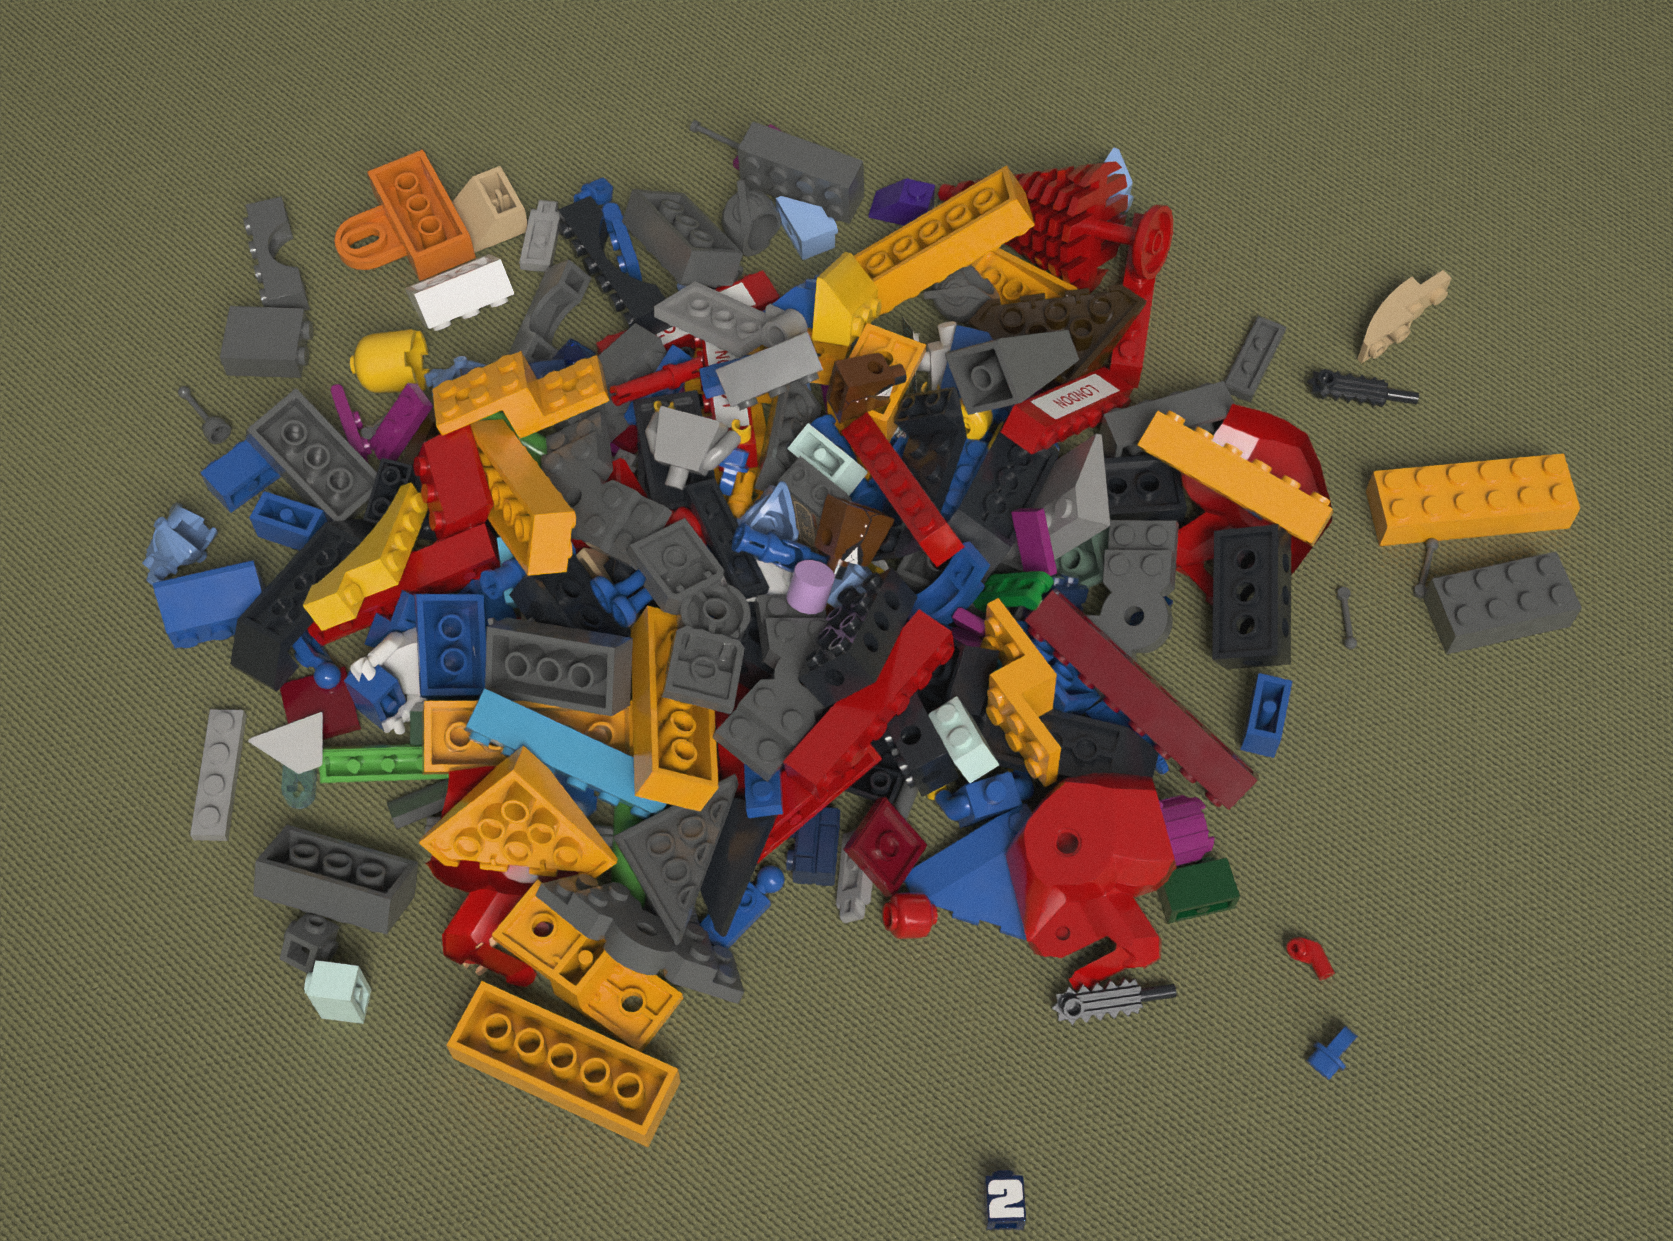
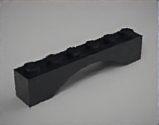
[557,196,673,334]

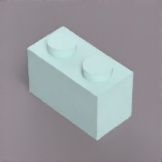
[787,423,868,496]
[928,696,999,783]
[304,960,372,1024]

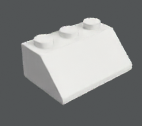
[405,254,514,331]

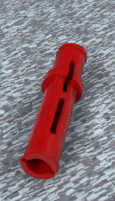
[609,357,703,406]

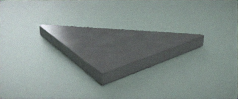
[613,774,739,946]

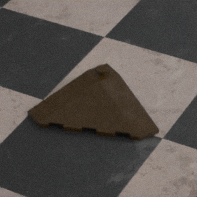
[968,284,1146,392]

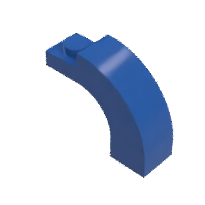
[903,541,990,627]

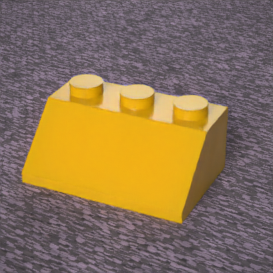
[812,252,881,346]

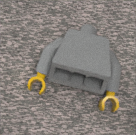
[645,401,751,490]

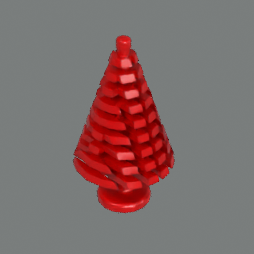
[938,161,1174,293]

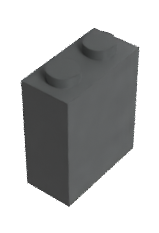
[220,306,313,378]

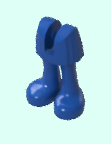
[590,569,653,628]

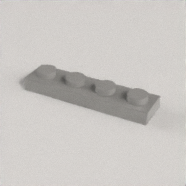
[190,709,247,841]

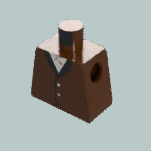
[826,353,907,423]
[814,494,895,580]

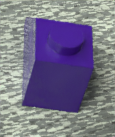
[869,178,935,226]

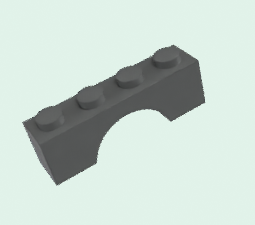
[243,196,310,311]
[508,259,591,361]

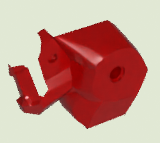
[1176,404,1332,606]
[425,766,579,987]
[1005,773,1177,990]

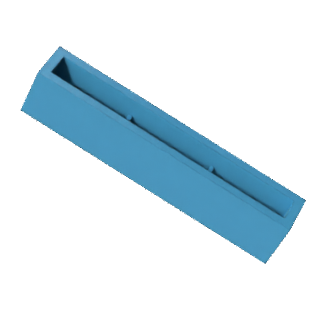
[464,688,666,820]

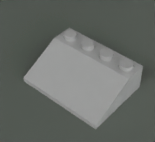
[1005,433,1110,565]

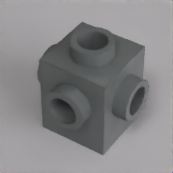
[279,913,339,974]

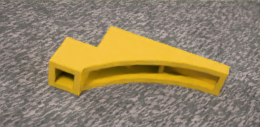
[303,482,428,631]

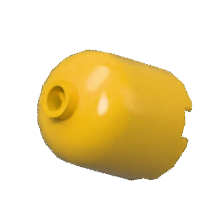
[350,329,430,393]

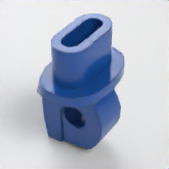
[574,178,613,205]
[718,448,749,496]
[1306,1026,1358,1080]

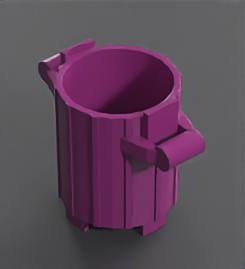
[1158,794,1215,866]

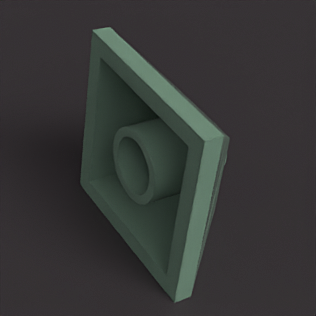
[1054,526,1110,588]

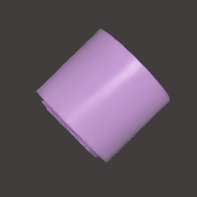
[786,560,835,614]

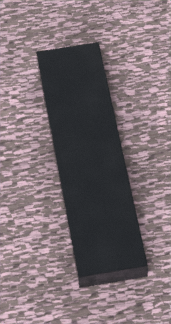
[682,478,770,599]

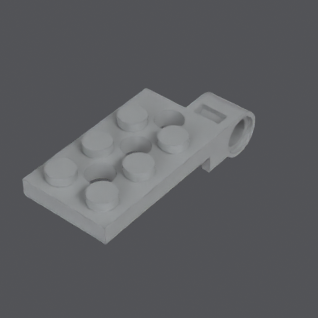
[654,281,807,357]

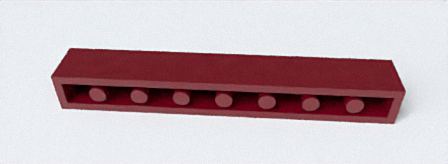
[1024,588,1259,810]

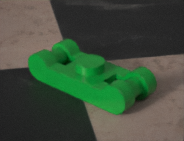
[973,571,1054,613]

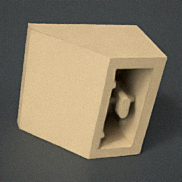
[452,166,528,253]

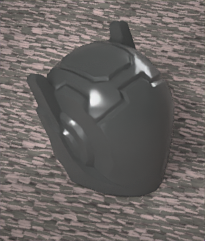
[721,179,781,257]
[923,265,1000,323]

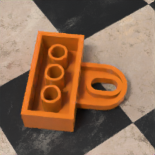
[334,149,476,281]

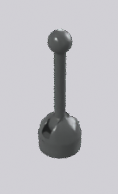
[178,386,231,444]

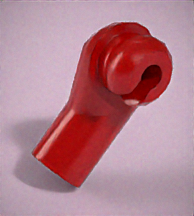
[1286,937,1335,981]

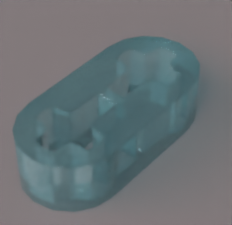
[281,765,317,809]

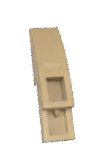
[1357,270,1452,364]

